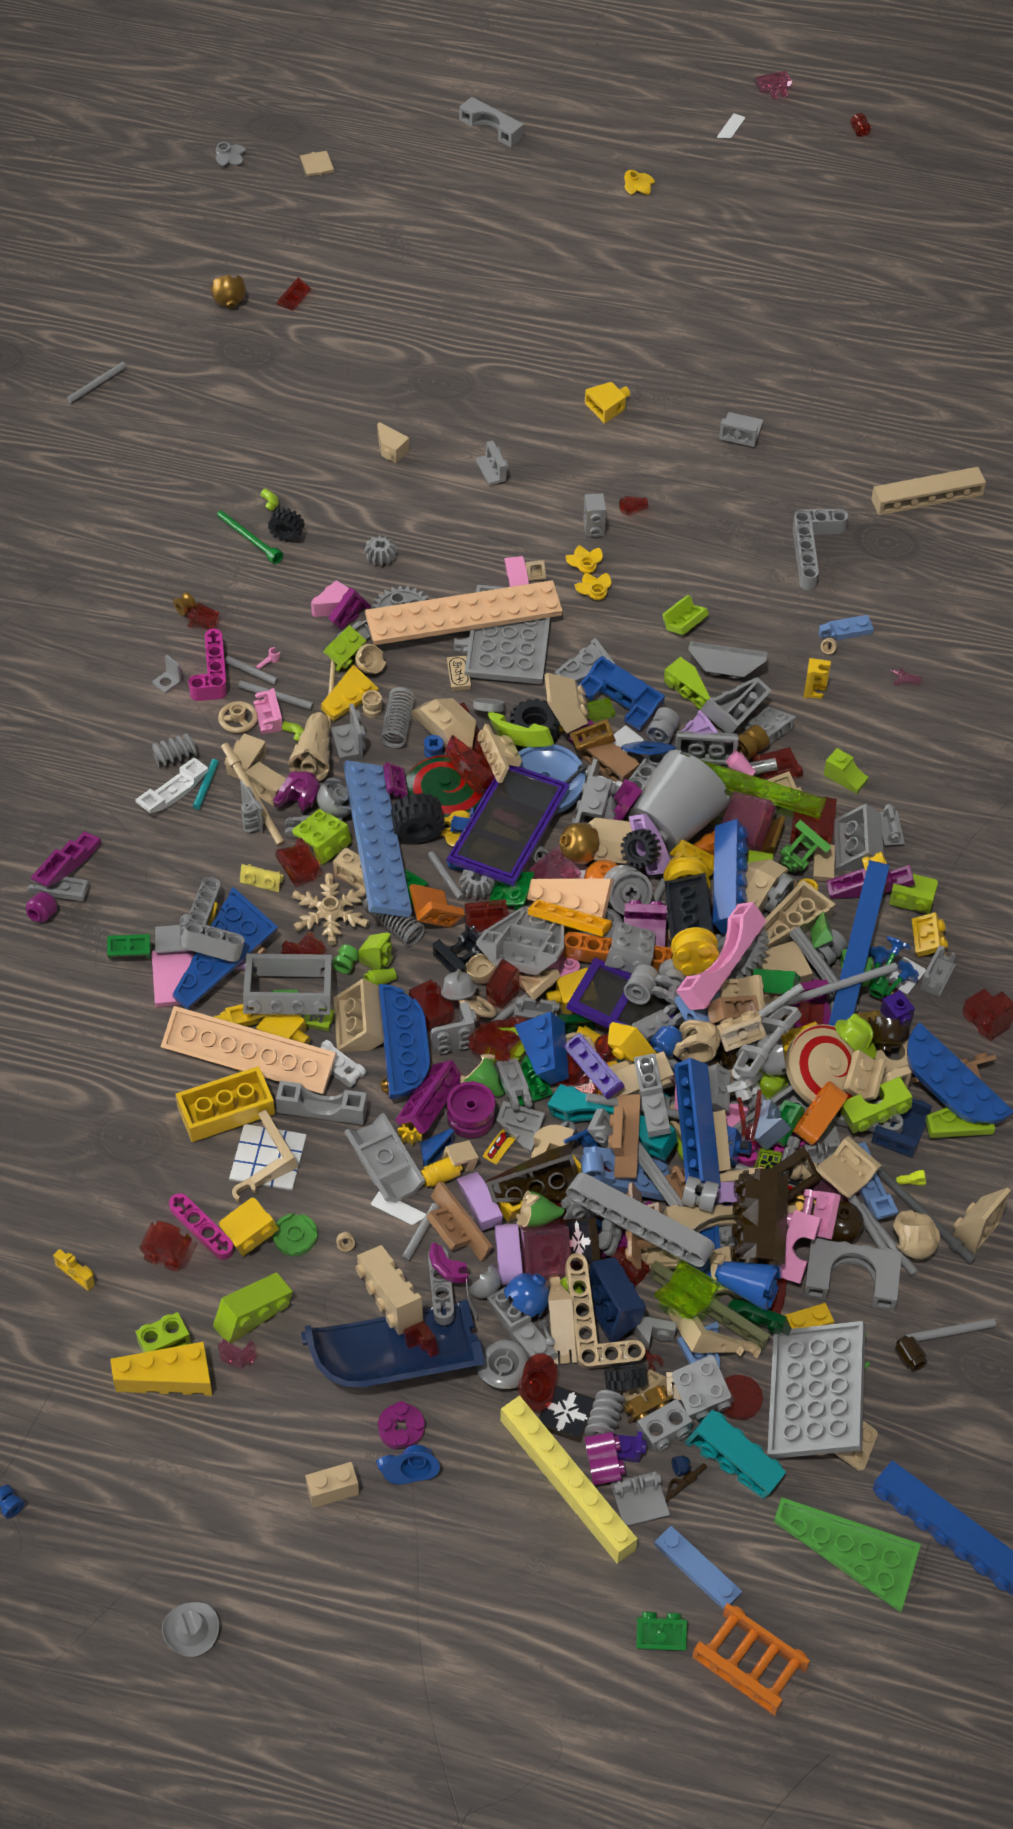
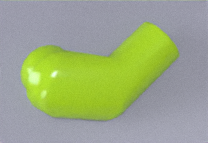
[261,488,279,511]
[282,721,304,741]

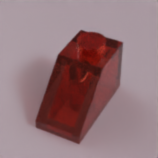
[486,958,519,1009]

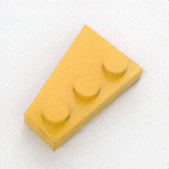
[321,664,379,721]

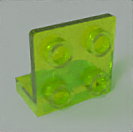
[654,1260,721,1320]

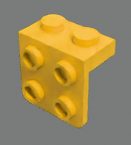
[219,1198,279,1257]

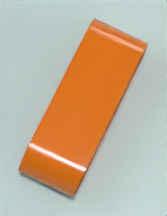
[793,1081,848,1145]

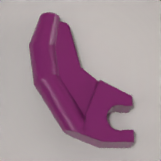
[429,1243,469,1283]

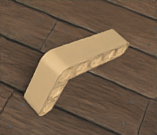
[565,1253,645,1370]

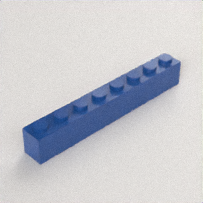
[873,1460,1013,1596]

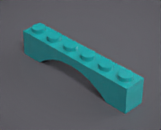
[547,1084,678,1161]

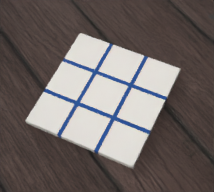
[229,1124,307,1191]

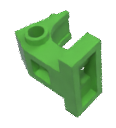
[778,820,832,874]

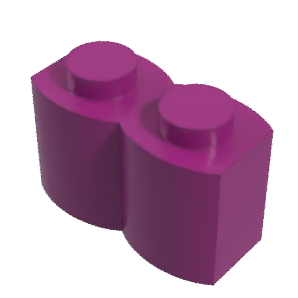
[585,1432,625,1485]

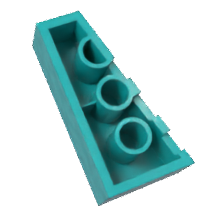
[684,1409,786,1499]

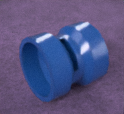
[0,1484,25,1519]

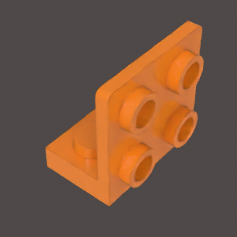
[409,884,465,928]

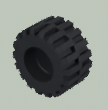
[510,699,560,749]
[391,793,445,844]

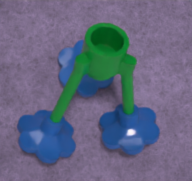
[868,936,919,999]

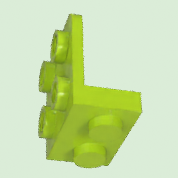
[292,809,352,865]
[889,874,938,914]

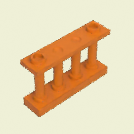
[692,1603,810,1716]

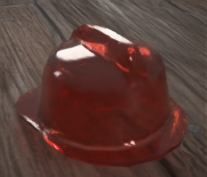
[518,1353,557,1411]

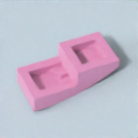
[504,556,529,587]

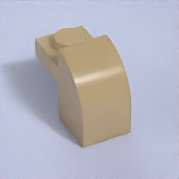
[531,1125,575,1158]

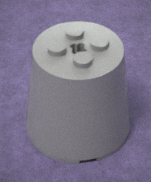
[628,750,730,853]

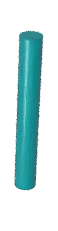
[192,759,219,810]

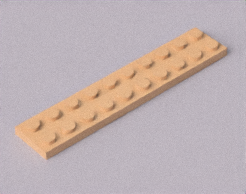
[365,580,562,645]

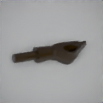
[665,1463,707,1504]

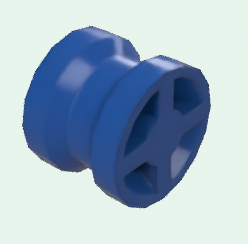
[424,735,444,758]

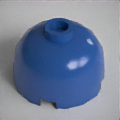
[504,1273,550,1317]

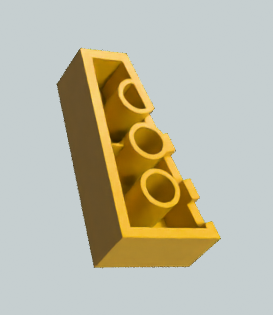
[110,1342,212,1396]

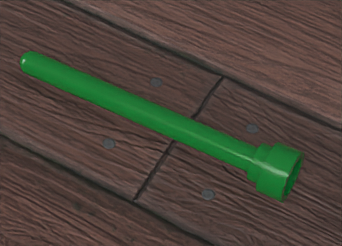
[217,510,284,565]

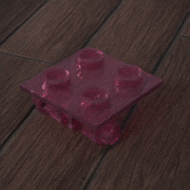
[527,845,582,879]

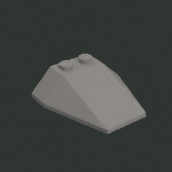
[476,906,564,975]

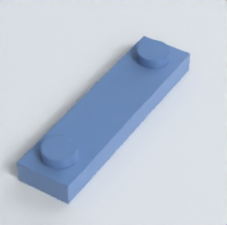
[654,1526,742,1610]

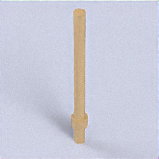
[221,743,284,846]

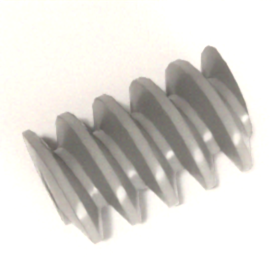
[152,733,197,767]
[585,1389,625,1436]

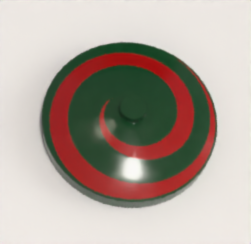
[406,755,485,817]

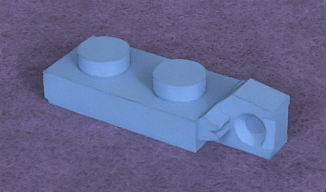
[818,615,874,640]

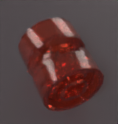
[611,1246,650,1287]

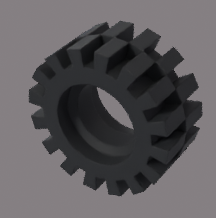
[268,507,305,542]
[620,829,661,868]
[604,1363,648,1391]

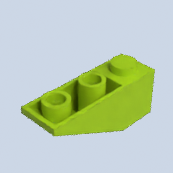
[664,657,710,709]

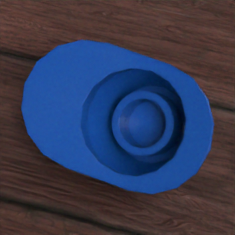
[383,1444,440,1484]

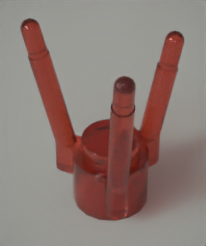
[737,1090,762,1143]

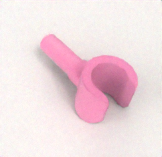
[256,647,280,669]

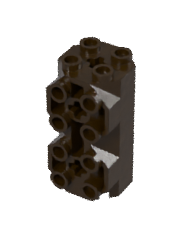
[730,1168,789,1268]

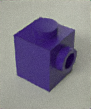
[880,990,915,1026]

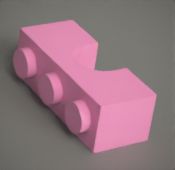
[781,1209,822,1284]

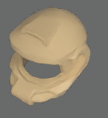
[673,1020,721,1063]
[893,1210,940,1260]

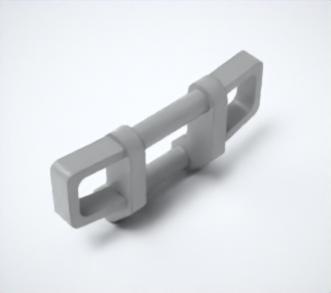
[734,1005,802,1078]

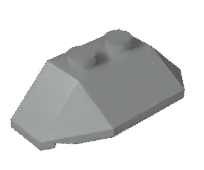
[688,641,768,678]

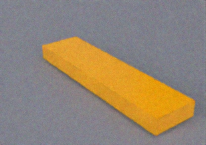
[528,899,612,937]

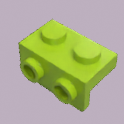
[662,595,709,635]
[323,625,367,672]

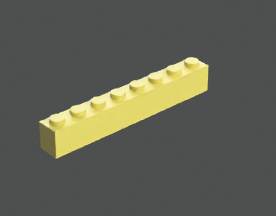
[500,1396,638,1564]

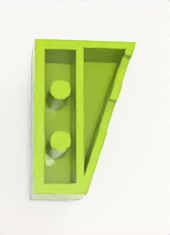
[213,1272,293,1346]

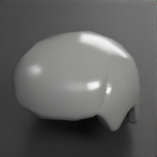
[469,1264,501,1298]

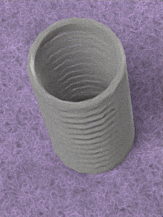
[380,687,415,748]
[363,898,425,946]

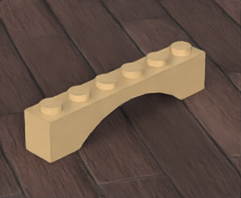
[663,1204,797,1235]

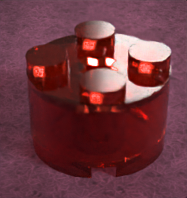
[139,1221,192,1271]

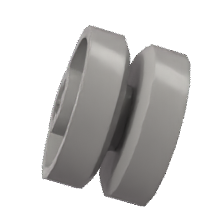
[603,865,653,915]

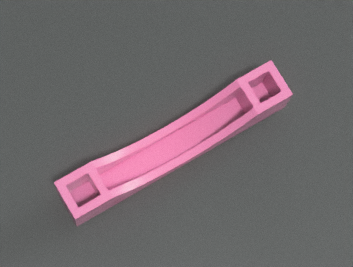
[676,902,766,1010]

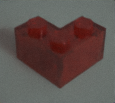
[962,988,1013,1041]

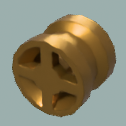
[173,592,197,616]

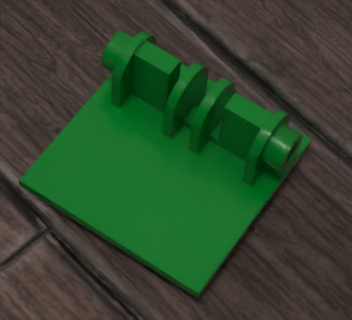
[487,872,535,911]
[499,1056,553,1106]

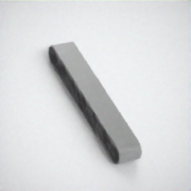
[566,1173,715,1267]

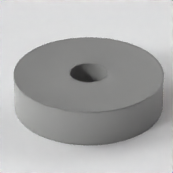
[473,698,505,712]

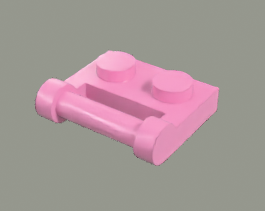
[802,1189,841,1239]

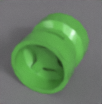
[332,944,359,974]

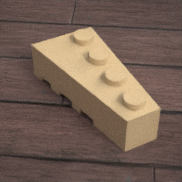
[763,880,836,948]
[355,1245,423,1335]

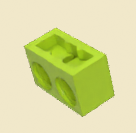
[135,1312,191,1353]

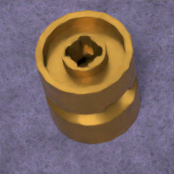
[737,725,770,760]

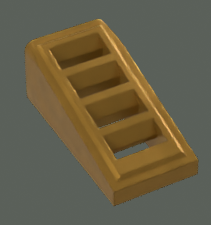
[570,719,616,751]

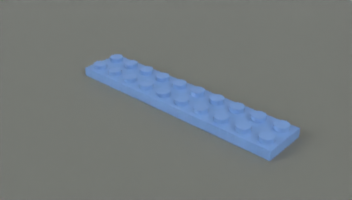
[343,760,412,917]

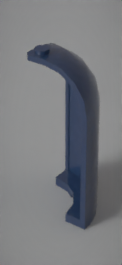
[301,1299,485,1387]

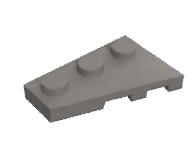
[555,638,615,684]

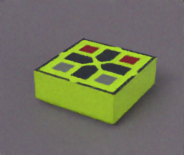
[754,1148,782,1169]

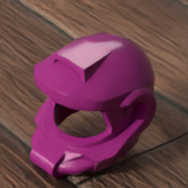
[273,771,320,813]

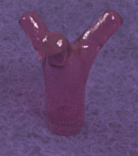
[891,668,921,685]

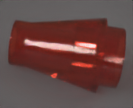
[619,496,648,514]

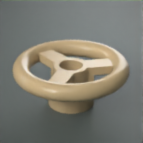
[218,701,258,733]
[458,994,497,1021]

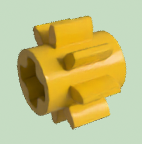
[398,1122,425,1145]

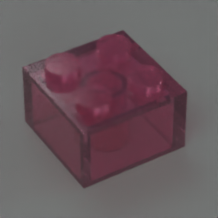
[520,1223,572,1276]

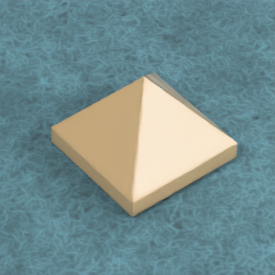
[525,560,546,581]

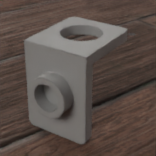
[153,655,182,693]

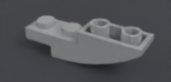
[634,1053,671,1137]
[487,1288,557,1369]

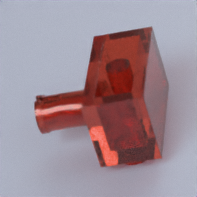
[409,979,454,1032]

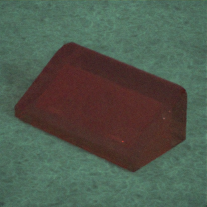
[276,277,311,311]

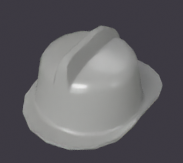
[441,969,478,1000]

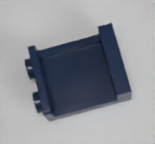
[871,1098,932,1158]

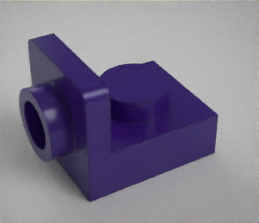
[614,1431,646,1463]

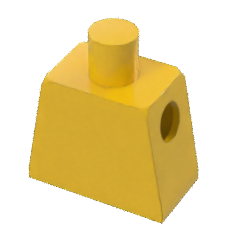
[585,382,630,423]
[546,968,598,1014]
[256,1014,311,1044]

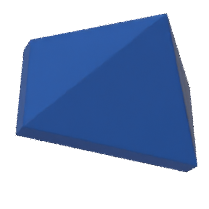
[420,1128,454,1167]

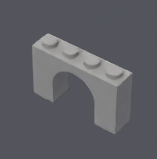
[803,1238,902,1311]

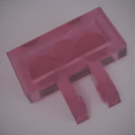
[755,71,792,99]

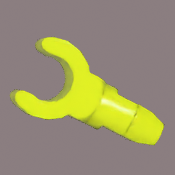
[896,1170,926,1186]

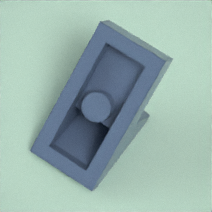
[754,1100,791,1150]

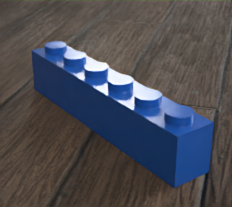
[713,819,748,934]
[674,1058,721,1193]

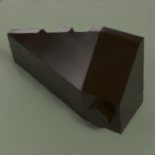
[486,1144,579,1202]

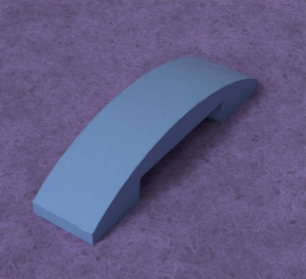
[858,1142,898,1220]

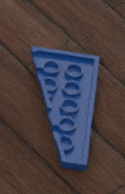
[173,887,278,1010]

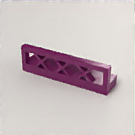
[395,1060,462,1134]

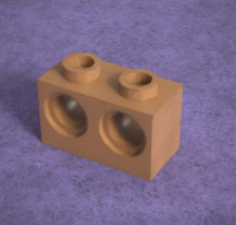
[707,995,759,1025]

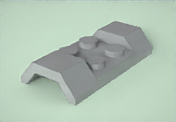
[345,1113,425,1203]

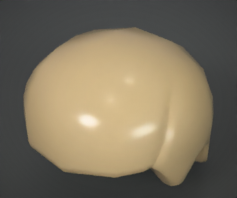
[355,644,386,674]
[466,953,498,984]

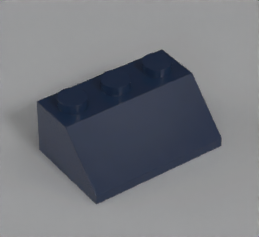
[583,1257,646,1343]

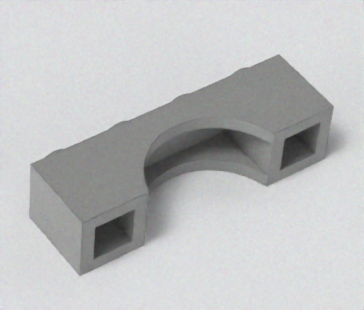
[459,97,524,147]
[276,1081,367,1125]

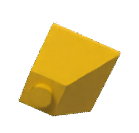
[608,1022,657,1061]

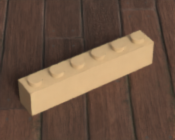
[871,467,986,515]

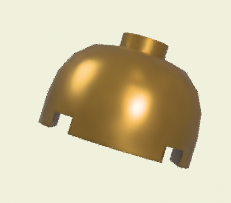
[210,275,246,308]
[560,823,599,864]

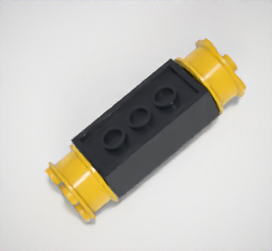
[663,857,719,976]

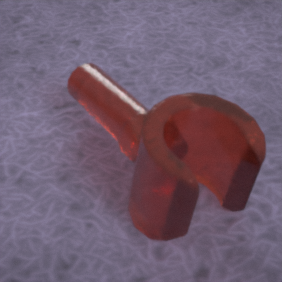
[644,1346,663,1371]

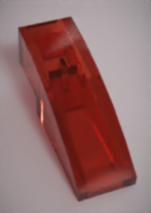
[446,735,494,795]

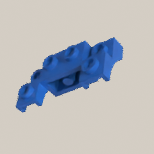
[579,656,665,731]

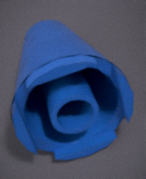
[715,1261,782,1311]

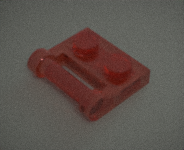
[752,747,803,781]

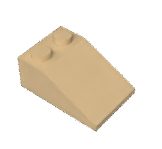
[953,1188,1011,1253]

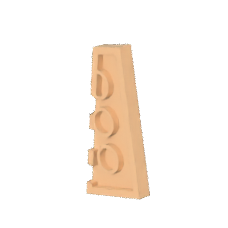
[527,879,614,919]

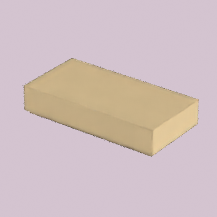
[813,845,835,881]

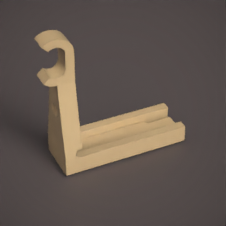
[232,1109,298,1203]
[548,1271,577,1364]
[667,1293,761,1359]

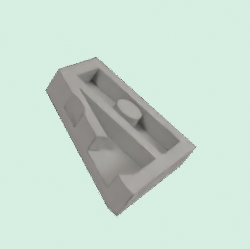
[496,1101,545,1154]

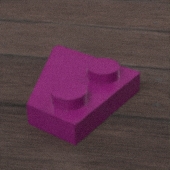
[328,588,371,630]

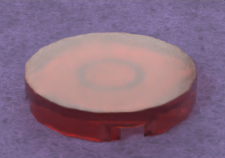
[721,1375,763,1420]

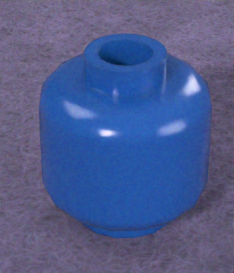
[650,1025,683,1058]

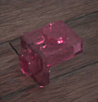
[218,1338,256,1370]

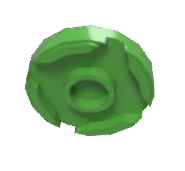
[273,1213,318,1256]

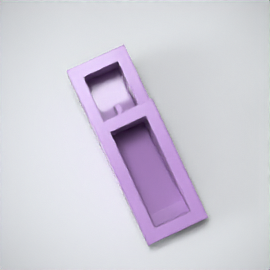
[629,814,670,876]
[456,1172,502,1231]

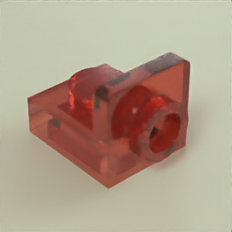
[187,603,219,629]
[403,1321,439,1357]

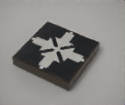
[564,1217,601,1266]
[539,1384,595,1443]

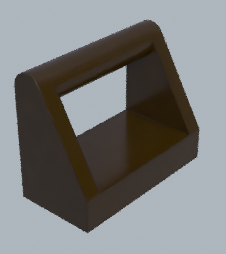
[770,1146,821,1202]

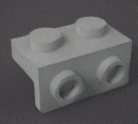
[476,440,509,485]
[587,1109,613,1149]

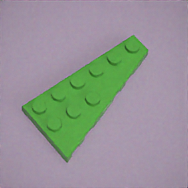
[774,1497,921,1613]

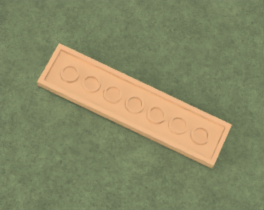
[161,1006,337,1095]

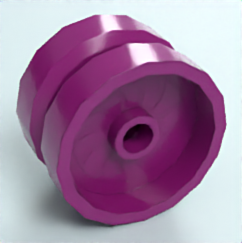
[447,1081,495,1139]

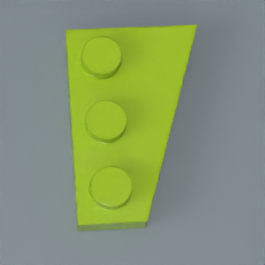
[925,1108,995,1138]

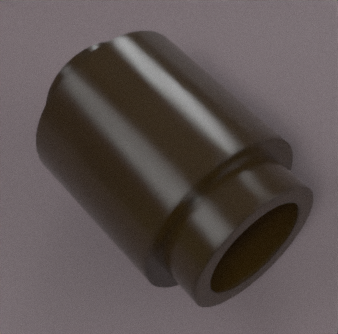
[895,1336,927,1372]

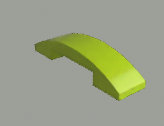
[488,712,554,747]

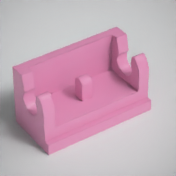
[254,688,282,734]

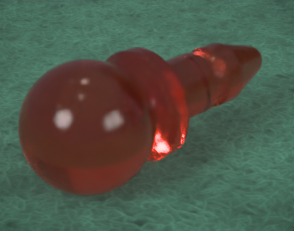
[490,1016,527,1028]

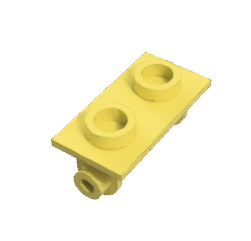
[240,864,284,892]

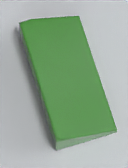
[810,911,833,949]

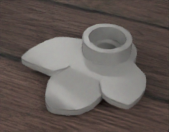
[216,142,246,166]

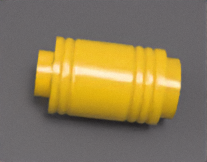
[420,1157,463,1188]

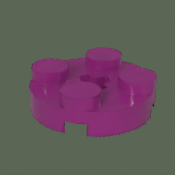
[378,1401,425,1450]

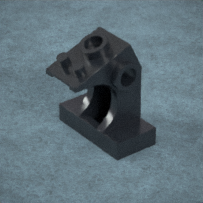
[433,924,484,973]

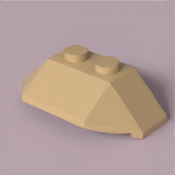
[411,698,476,758]
[588,817,632,864]
[745,859,788,914]

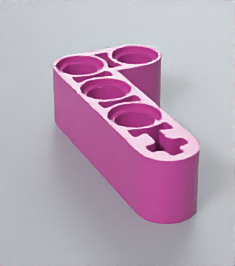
[188,629,227,701]

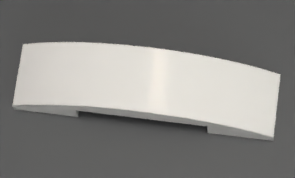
[136,758,208,813]

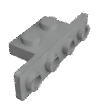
[571,759,613,824]

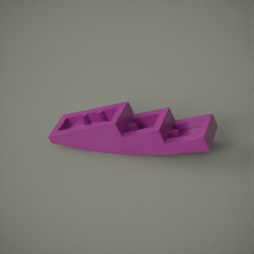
[31,831,102,887]
[826,865,916,898]

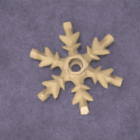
[292,873,369,945]

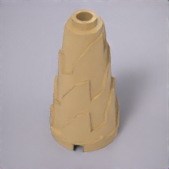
[288,712,330,781]

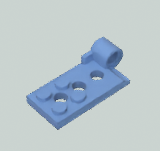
[580,1146,669,1201]

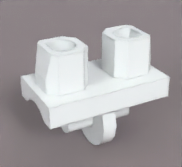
[726,1064,763,1102]

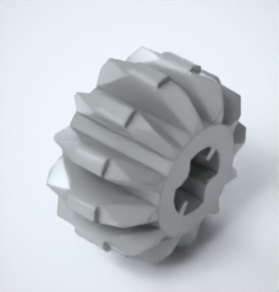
[364,535,397,567]
[459,870,495,901]

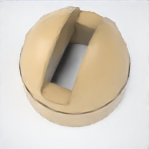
[821,638,837,654]
[336,1232,355,1252]

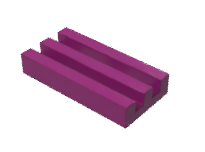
[383,762,408,799]

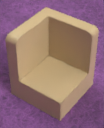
[442,1140,479,1172]

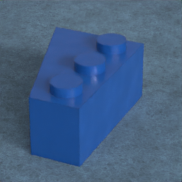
[514,1011,569,1085]

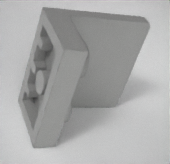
[719,412,763,447]
[331,704,366,763]

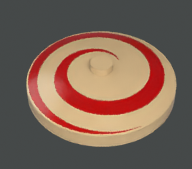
[785,1024,855,1109]

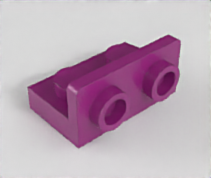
[613,779,642,821]

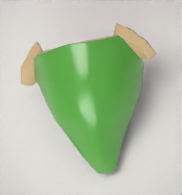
[460,1054,504,1097]
[516,1191,564,1228]

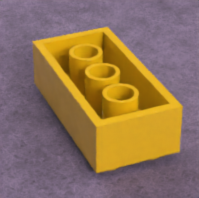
[176,1066,275,1142]

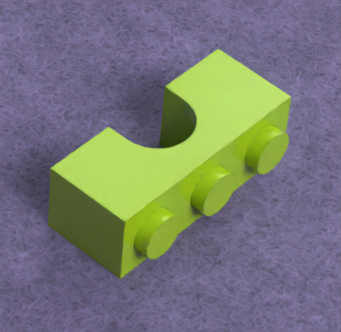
[841,1076,912,1134]

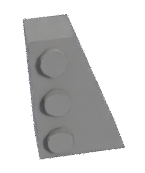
[701,677,772,734]

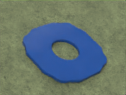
[621,741,675,755]

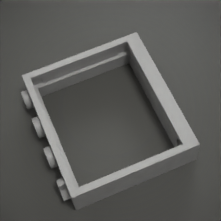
[243,953,332,1015]

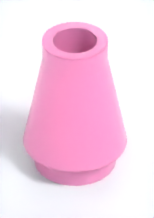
[725,750,756,779]

